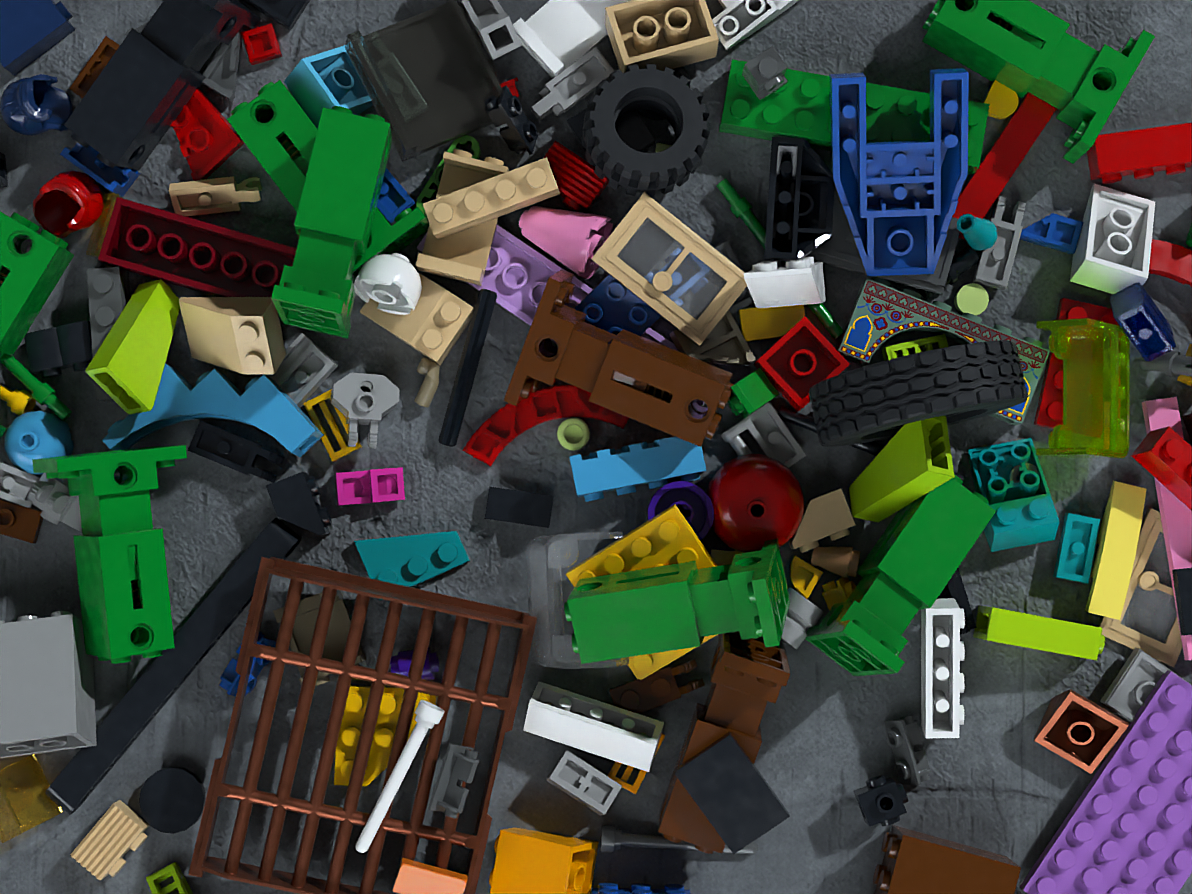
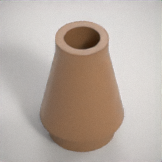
[811,546,861,579]

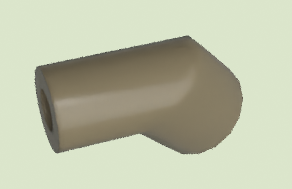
[414,357,440,407]

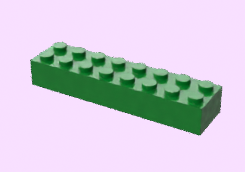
[718,59,990,175]

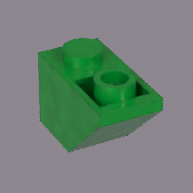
[727,368,779,419]

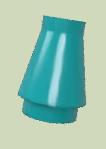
[957,214,997,251]

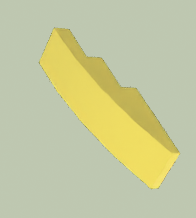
[1085,480,1147,620]

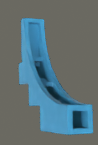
[102,363,324,457]

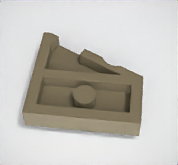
[669,310,756,365]

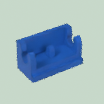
[60,143,140,198]

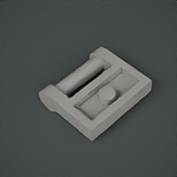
[720,402,806,468]

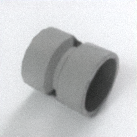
[781,587,824,650]

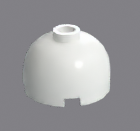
[353,253,422,315]

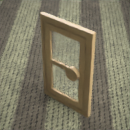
[591,192,747,346]
[1098,508,1183,668]

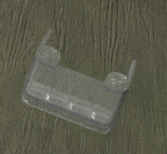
[525,532,629,669]

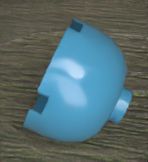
[4,411,74,475]

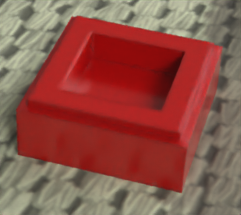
[241,23,282,65]

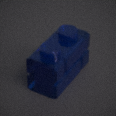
[1110,282,1176,362]

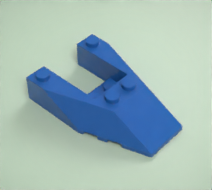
[829,68,969,276]

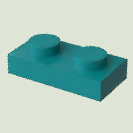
[1053,513,1100,584]

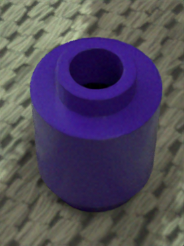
[390,647,440,680]

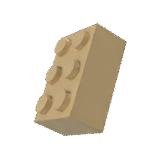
[605,0,719,73]

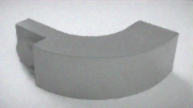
[459,0,522,60]

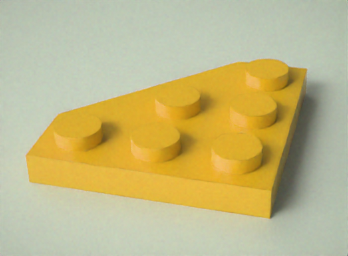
[334,685,437,786]

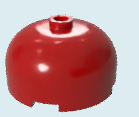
[706,454,804,553]

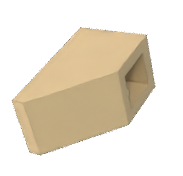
[789,488,856,553]

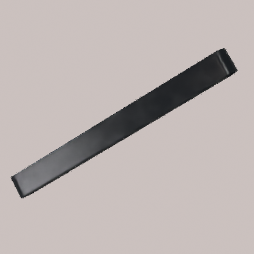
[45,517,302,815]

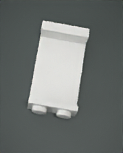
[513,0,632,79]

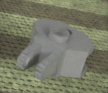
[331,373,400,449]
[28,473,82,532]

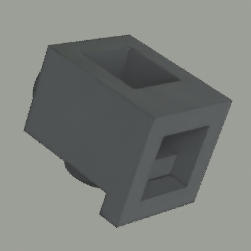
[742,45,788,101]

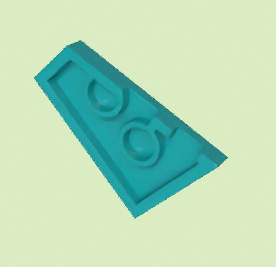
[354,531,470,601]

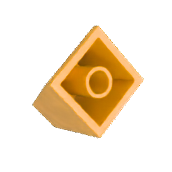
[489,828,599,894]

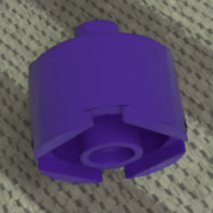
[647,481,714,541]

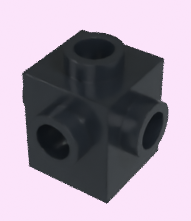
[853,775,908,827]

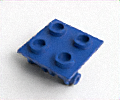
[574,274,661,336]

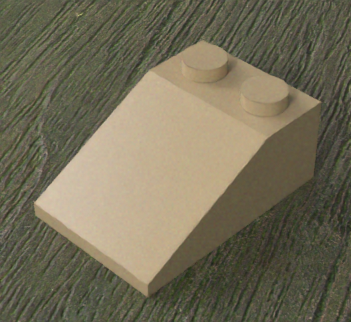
[360,273,474,366]
[179,297,286,374]

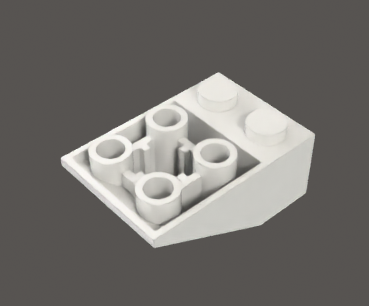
[744,257,826,308]

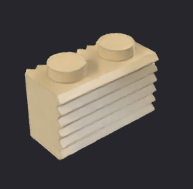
[70,800,149,880]

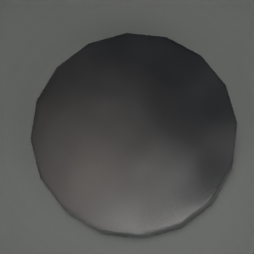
[139,767,206,834]

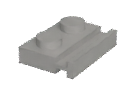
[265,333,338,408]

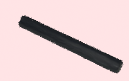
[438,289,497,447]

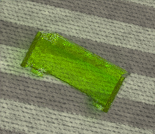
[1036,318,1130,458]

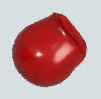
[33,170,105,238]

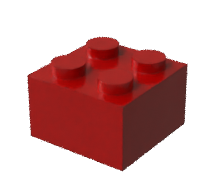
[753,316,850,412]

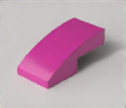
[335,467,405,506]

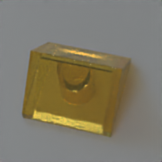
[0,754,63,843]

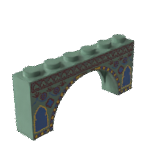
[836,277,1050,426]

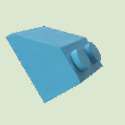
[284,45,382,129]

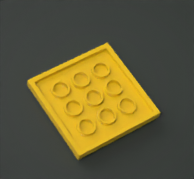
[565,504,718,680]

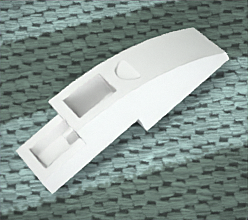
[712,0,799,50]

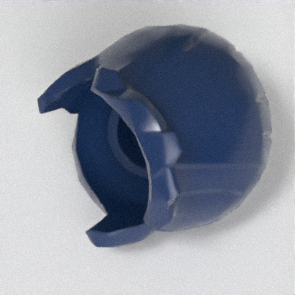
[0,74,73,136]

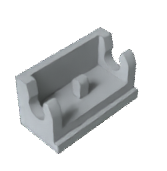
[546,750,622,816]

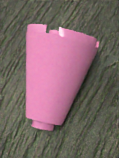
[519,206,613,279]

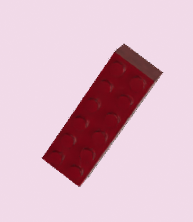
[98,197,297,315]

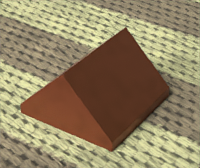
[1034,689,1129,774]

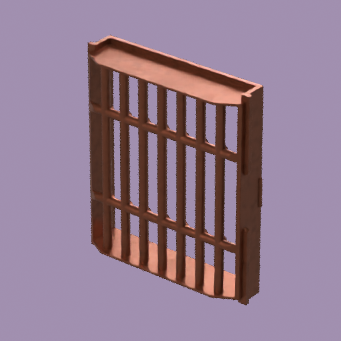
[189,557,537,894]

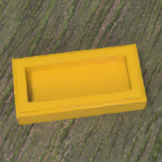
[738,305,805,342]

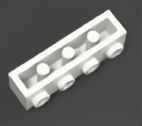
[921,598,965,738]
[523,681,664,772]

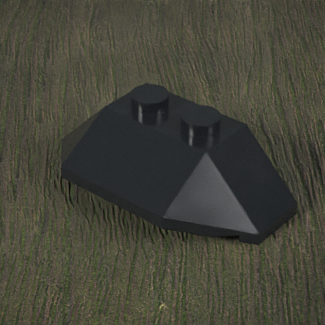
[764,137,835,261]

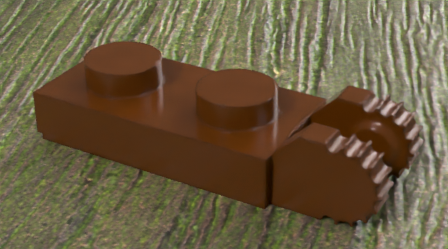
[609,659,705,714]

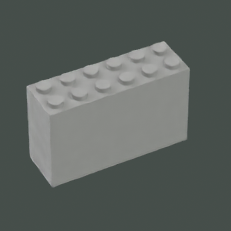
[0,611,97,759]

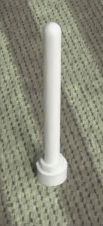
[355,700,445,853]

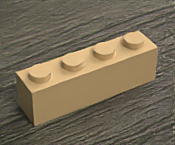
[423,157,560,240]

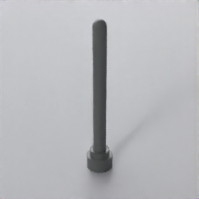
[600,825,758,855]

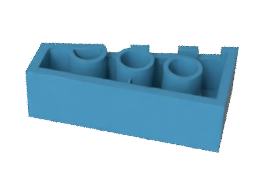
[569,437,706,502]

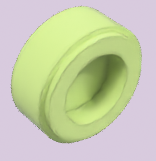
[954,283,989,316]
[557,418,590,451]

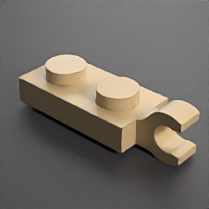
[169,176,262,217]

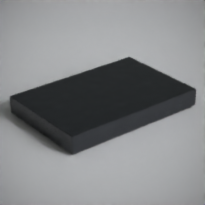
[674,732,790,854]

